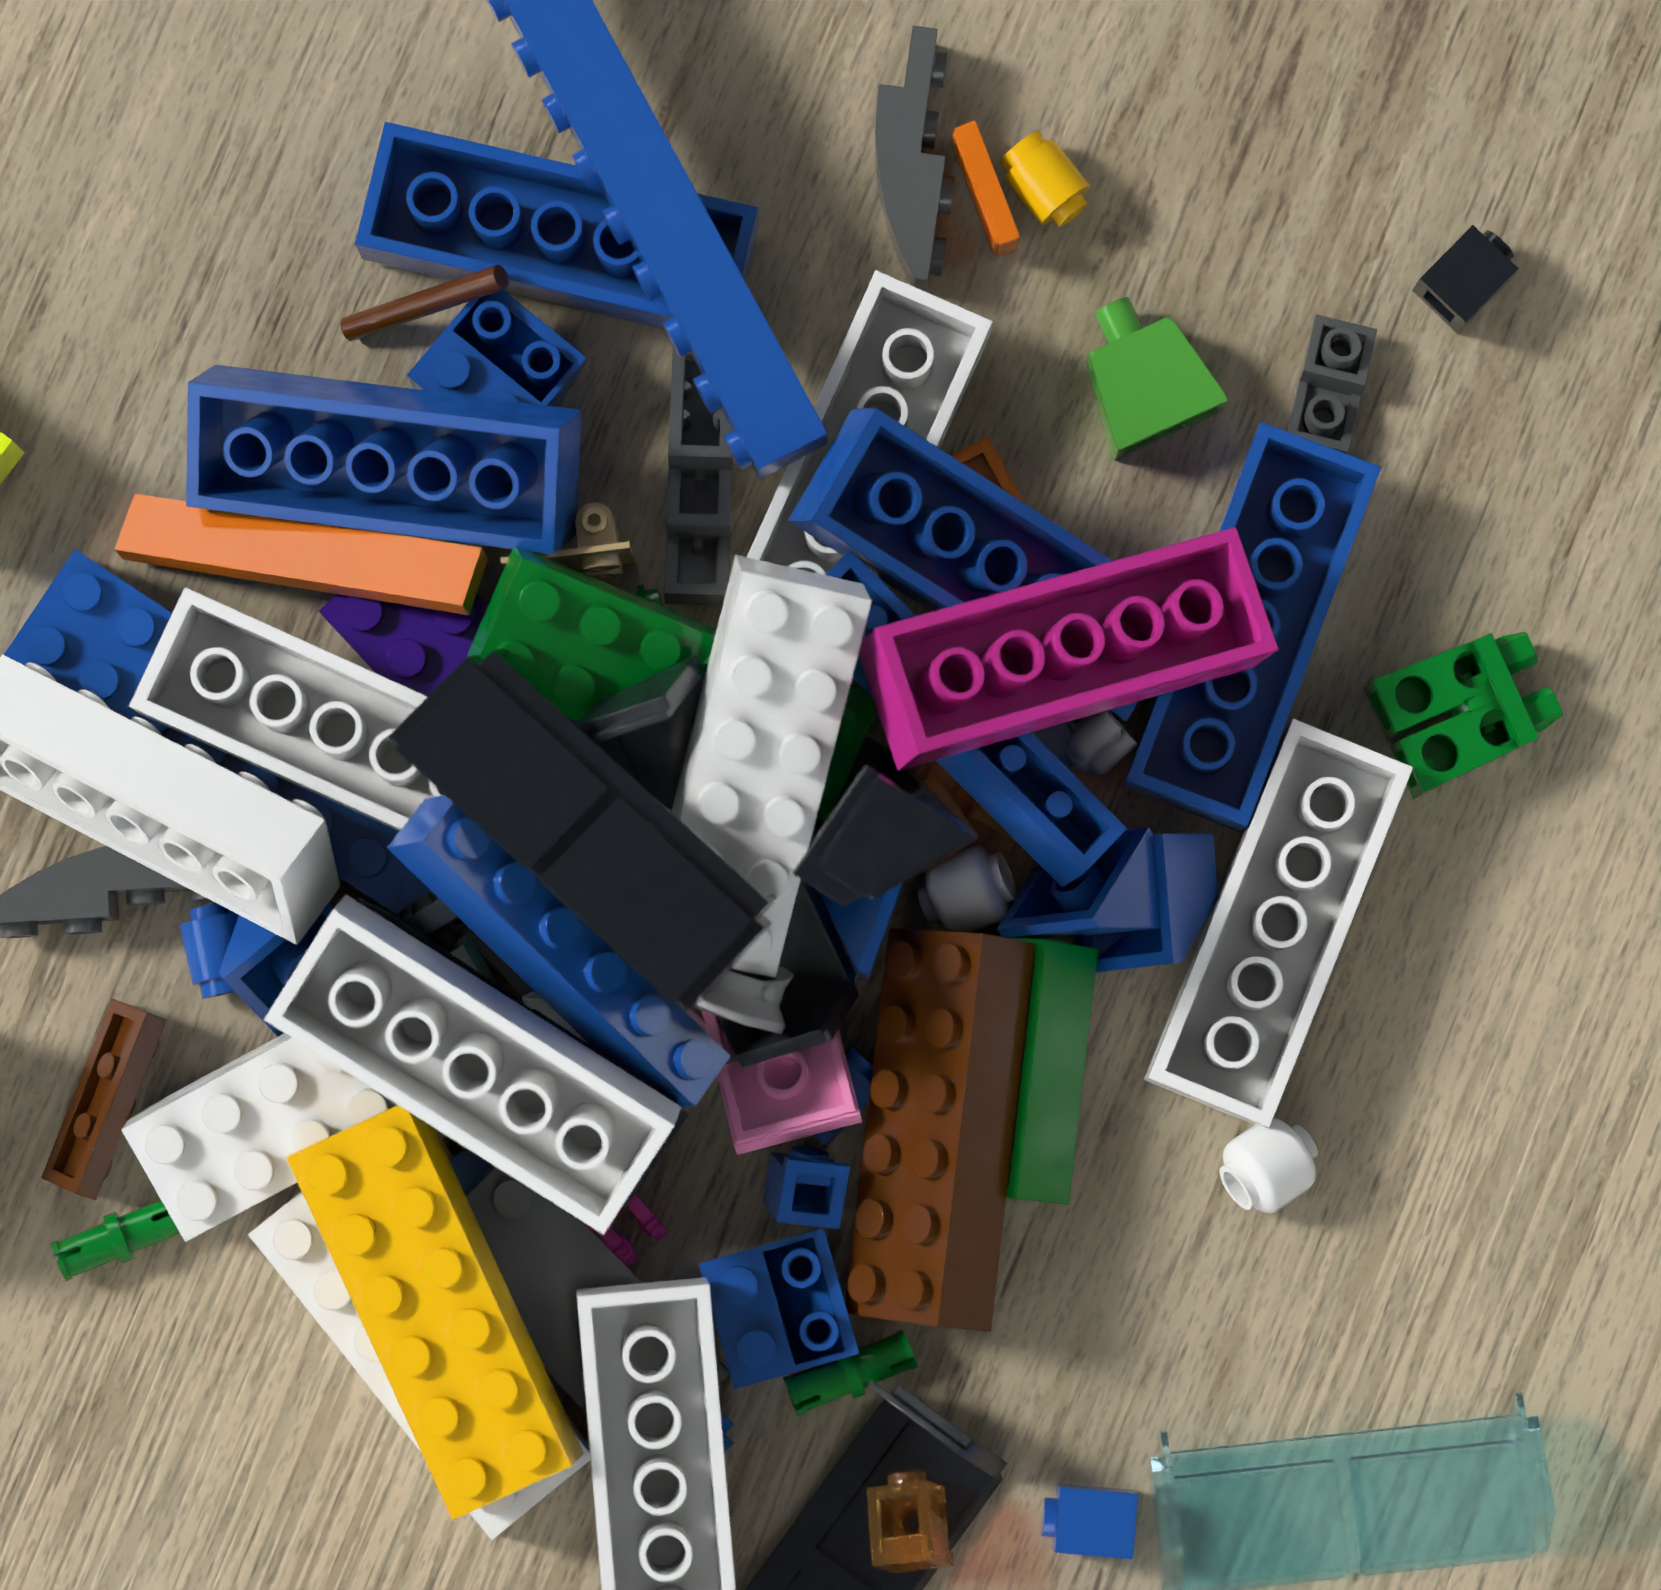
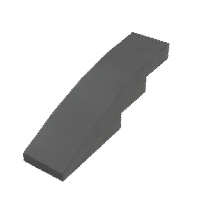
[664,346,733,606]

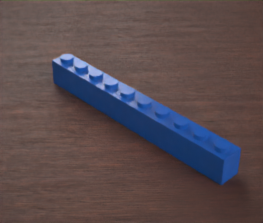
[486,0,828,480]

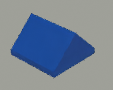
[997,827,1161,938]

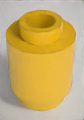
[999,130,1091,228]

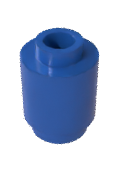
[179,903,239,999]

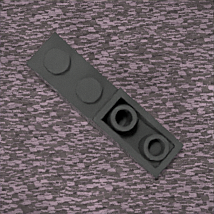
[875,26,955,292]
[0,846,211,938]

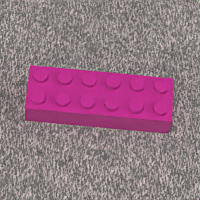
[858,527,1278,771]

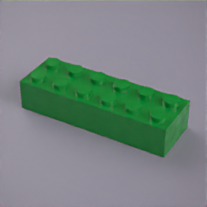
[466,545,877,822]

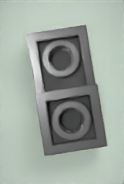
[1287,314,1378,454]

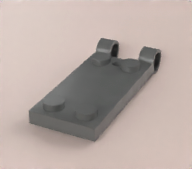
[464,1165,730,1411]

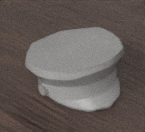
[694,966,793,1035]

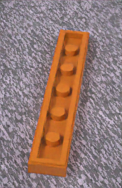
[115,494,488,615]

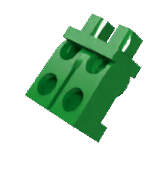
[1364,632,1563,799]

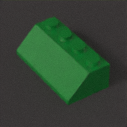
[1006,937,1098,1205]

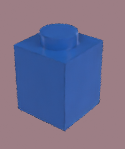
[1041,1483,1138,1559]

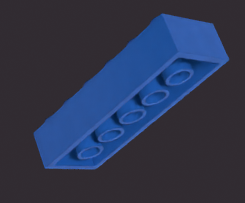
[355,122,759,329]
[186,365,582,554]
[788,408,1138,721]
[1121,422,1381,832]

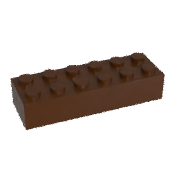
[845,928,1036,1332]

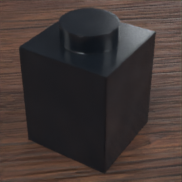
[1412,225,1519,334]

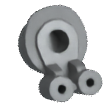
[1032,710,1139,776]

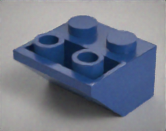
[407,290,587,407]
[699,1228,859,1390]

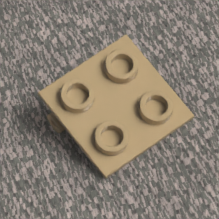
[501,502,636,580]

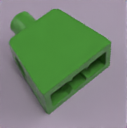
[1086,297,1228,461]

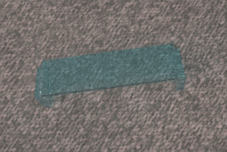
[1150,1393,1555,1590]

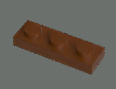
[41,998,167,1201]

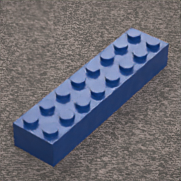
[4,549,439,914]

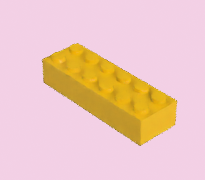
[286,1105,584,1520]

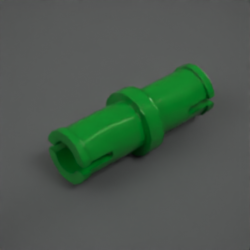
[51,1200,180,1281]
[783,1330,918,1416]

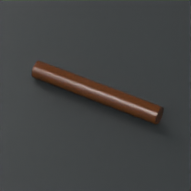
[341,265,509,341]

